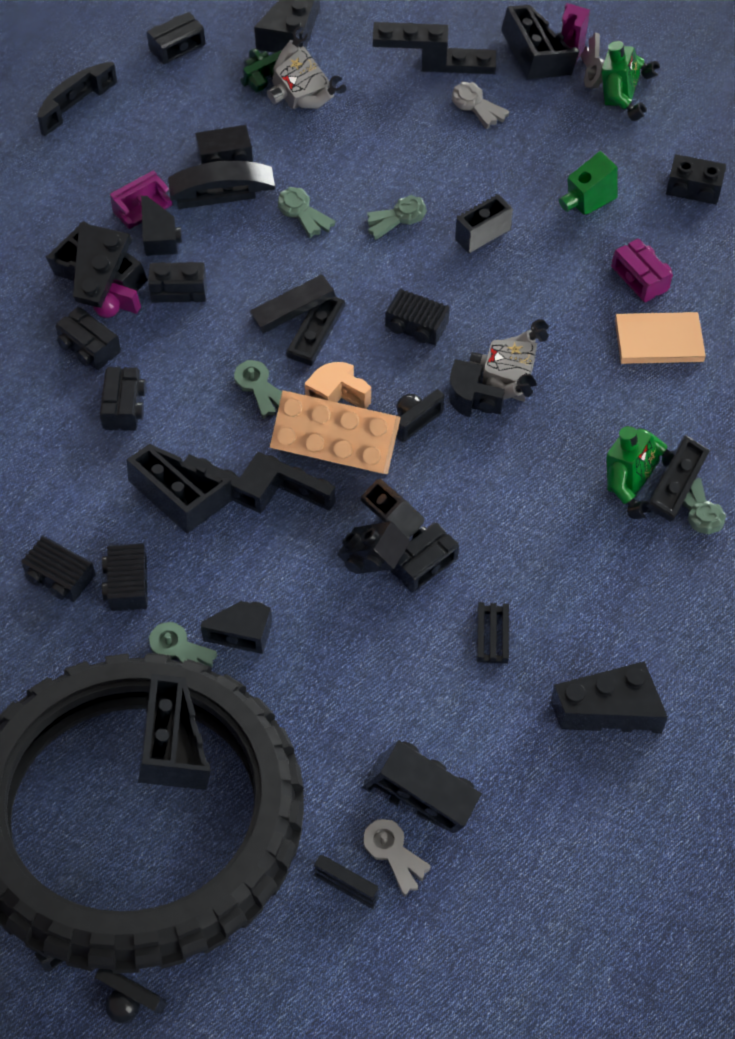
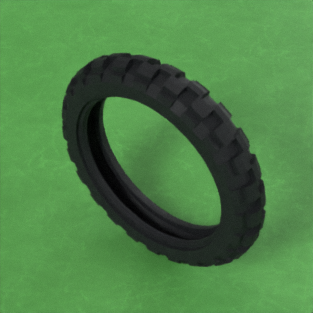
[0,653,304,973]

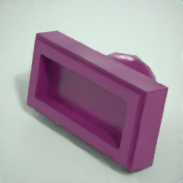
[93,283,141,318]

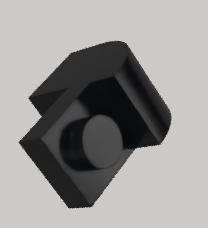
[449,359,505,417]

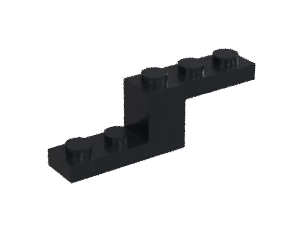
[373,22,496,75]
[184,452,336,514]

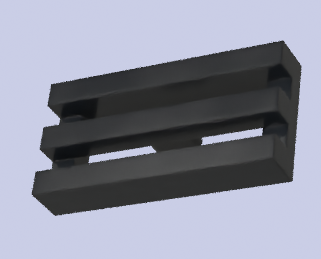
[477,602,509,664]
[314,855,379,909]

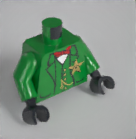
[602,41,660,121]
[606,426,675,519]

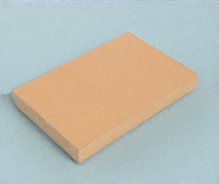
[615,312,706,364]

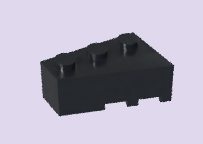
[254,0,320,53]
[501,5,580,79]
[46,221,148,291]
[127,444,231,534]
[550,661,668,733]
[138,674,211,790]
[362,740,482,834]

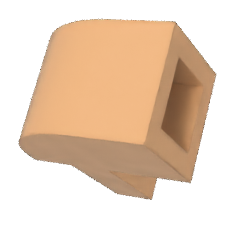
[305,362,371,409]

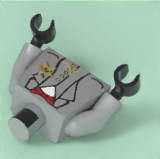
[267,26,347,109]
[469,319,549,402]

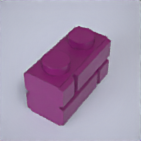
[611,238,673,303]

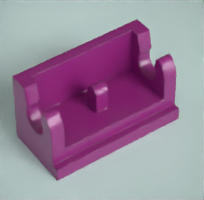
[561,3,590,65]
[110,170,173,229]

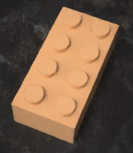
[270,390,401,474]

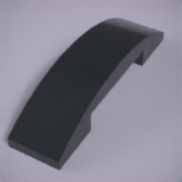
[37,61,118,136]
[168,161,275,201]

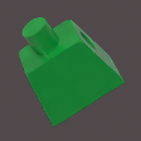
[559,151,618,215]

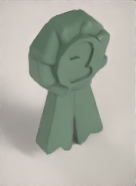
[278,187,336,238]
[367,195,427,240]
[234,360,282,419]
[683,478,726,534]
[149,622,217,668]

